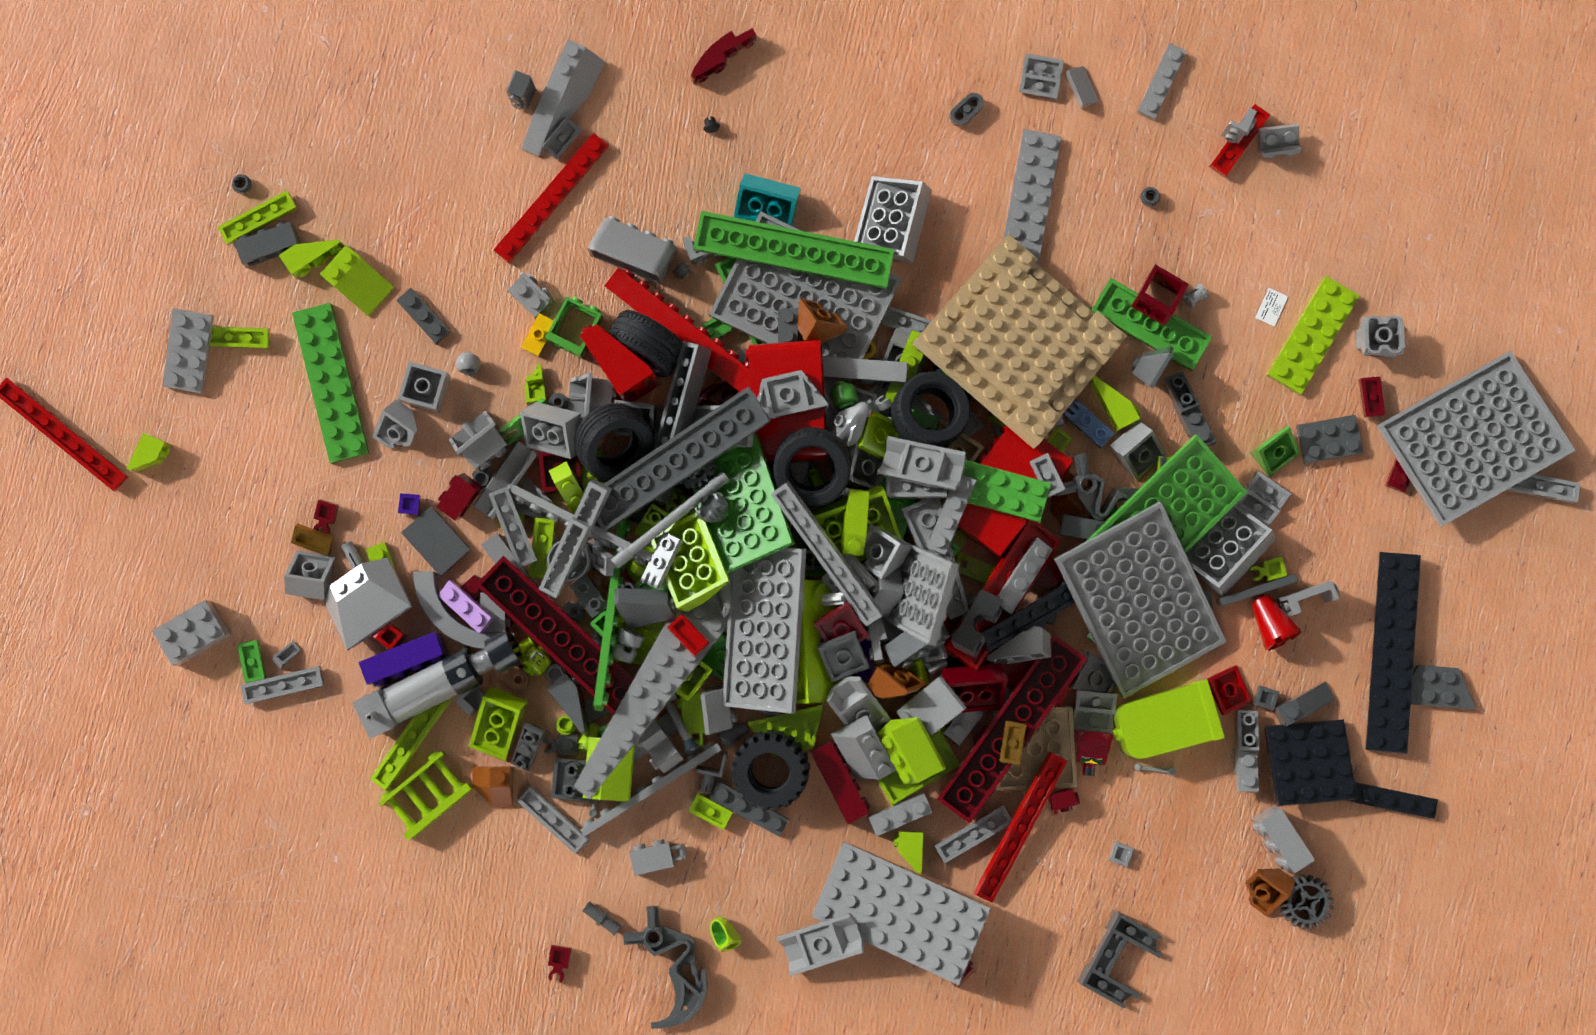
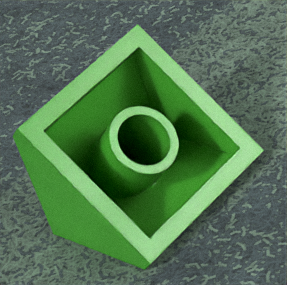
[1250,426,1300,477]

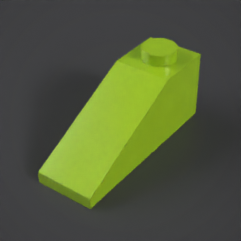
[1089,376,1140,432]
[840,489,869,556]

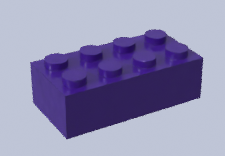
[358,632,449,687]

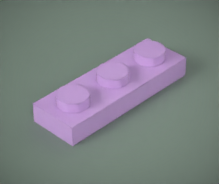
[438,580,494,634]

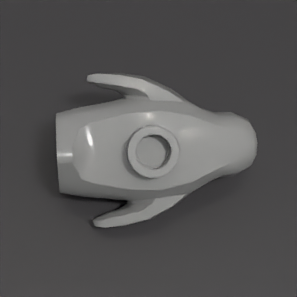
[829,402,874,447]

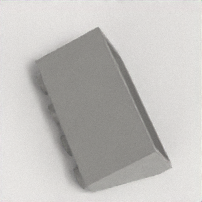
[587,216,677,285]

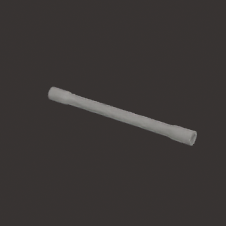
[611,471,730,568]

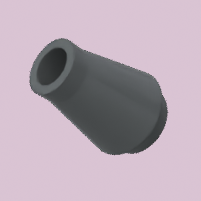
[718,722,749,748]

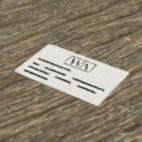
[1255,288,1288,326]

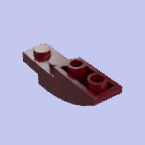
[691,28,757,84]

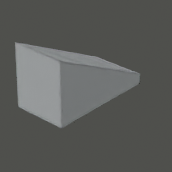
[272,641,301,670]

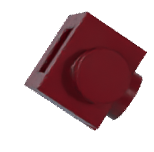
[1048,789,1080,814]

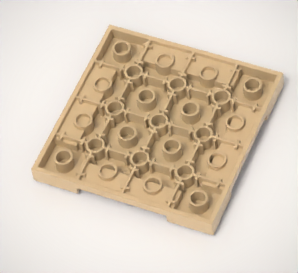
[912,234,1127,449]

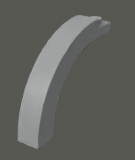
[413,571,517,649]

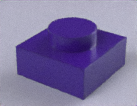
[398,493,421,515]

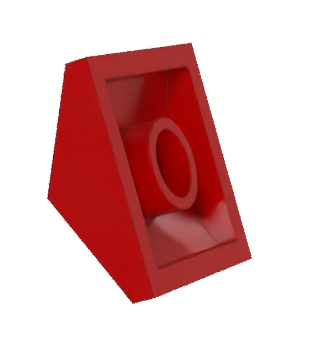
[1207,665,1253,716]

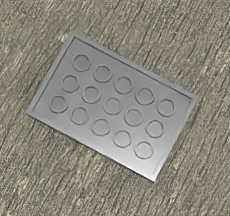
[883,543,959,646]

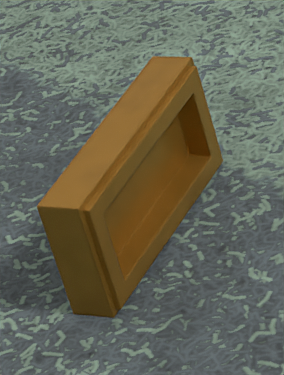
[291,524,334,556]

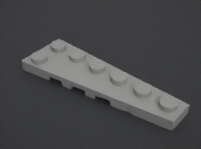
[901,498,969,620]

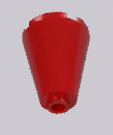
[1251,594,1302,651]

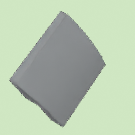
[1019,54,1064,99]
[1236,471,1291,527]
[1073,690,1117,733]

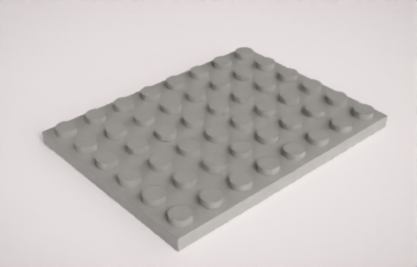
[709,211,902,384]
[1376,351,1576,527]
[1055,502,1226,699]

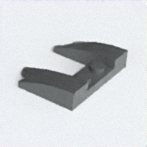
[1077,910,1162,1008]

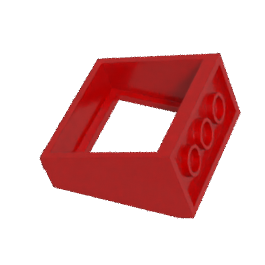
[580,324,660,402]

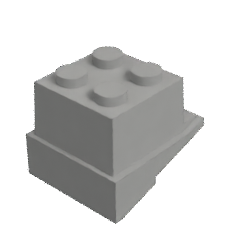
[567,373,616,420]
[449,410,509,470]

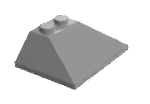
[324,558,413,651]

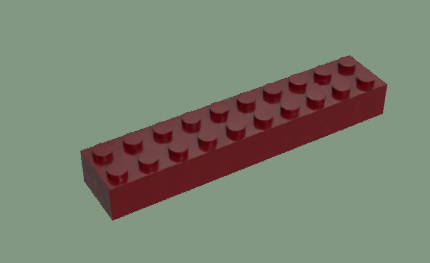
[476,556,634,715]
[937,635,1088,824]

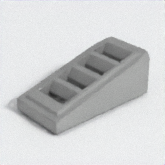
[715,572,731,617]

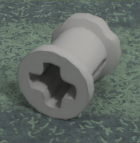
[1183,283,1209,309]

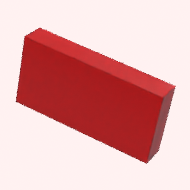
[667,614,710,657]

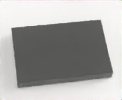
[401,506,471,577]

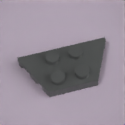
[1411,665,1475,709]

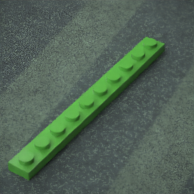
[594,518,631,711]

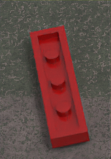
[1209,104,1270,178]

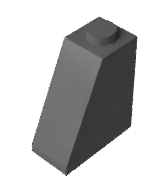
[614,588,677,629]

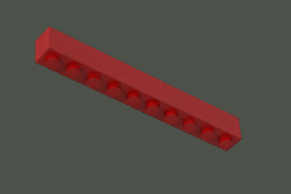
[604,267,750,392]

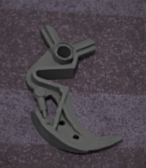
[1057,453,1167,520]
[624,905,708,1029]

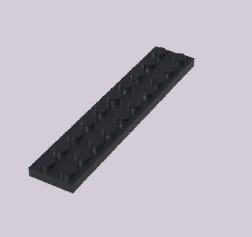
[1365,552,1421,754]

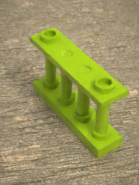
[378,751,474,841]

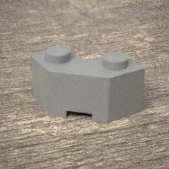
[636,719,684,773]

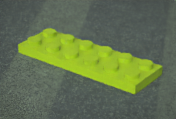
[1266,276,1360,395]

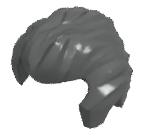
[695,492,728,523]

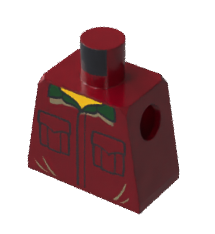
[1074,730,1113,776]

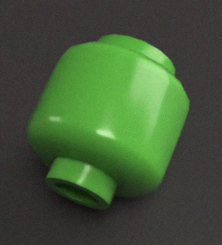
[830,381,859,412]

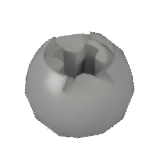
[456,352,481,376]

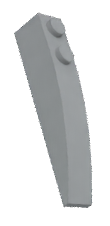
[521,40,605,157]

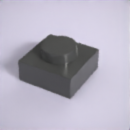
[1253,686,1279,710]

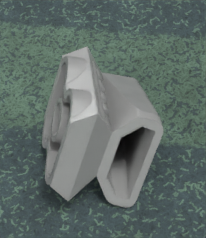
[1355,315,1405,359]

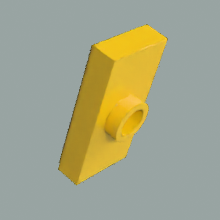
[521,313,554,357]

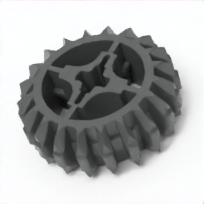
[1279,874,1334,930]

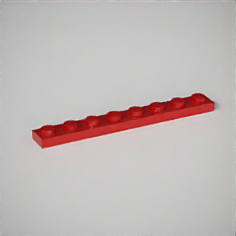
[493,133,609,263]
[0,377,128,492]
[973,751,1068,903]

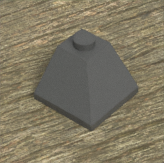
[1132,346,1174,389]

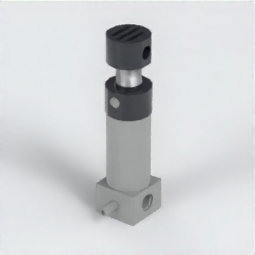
[352,630,524,739]

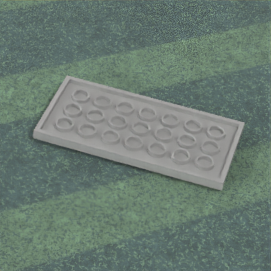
[722,548,806,714]
[811,842,992,985]

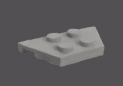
[757,370,829,419]

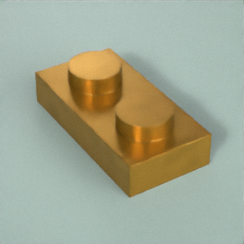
[999,721,1027,765]

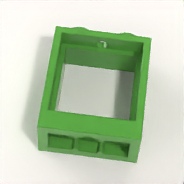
[545,297,603,359]

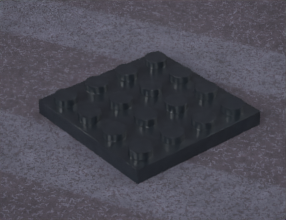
[1264,719,1358,807]

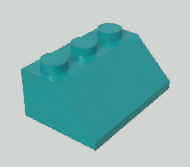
[733,173,801,226]

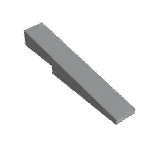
[539,480,612,598]

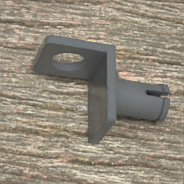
[695,751,728,794]

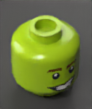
[522,646,551,676]

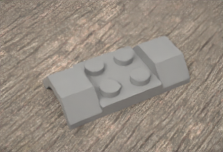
[877,436,966,491]
[826,676,892,733]
[776,913,864,976]

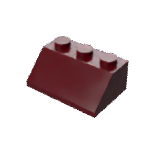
[942,663,1008,713]

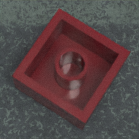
[539,452,584,495]

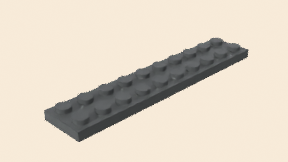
[597,387,771,532]

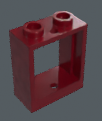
[1131,264,1189,326]

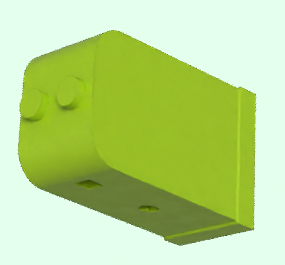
[1112,679,1225,759]

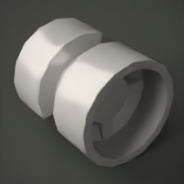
[611,627,644,663]

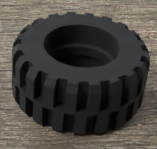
[731,730,810,811]

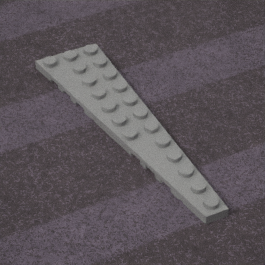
[574,594,728,800]

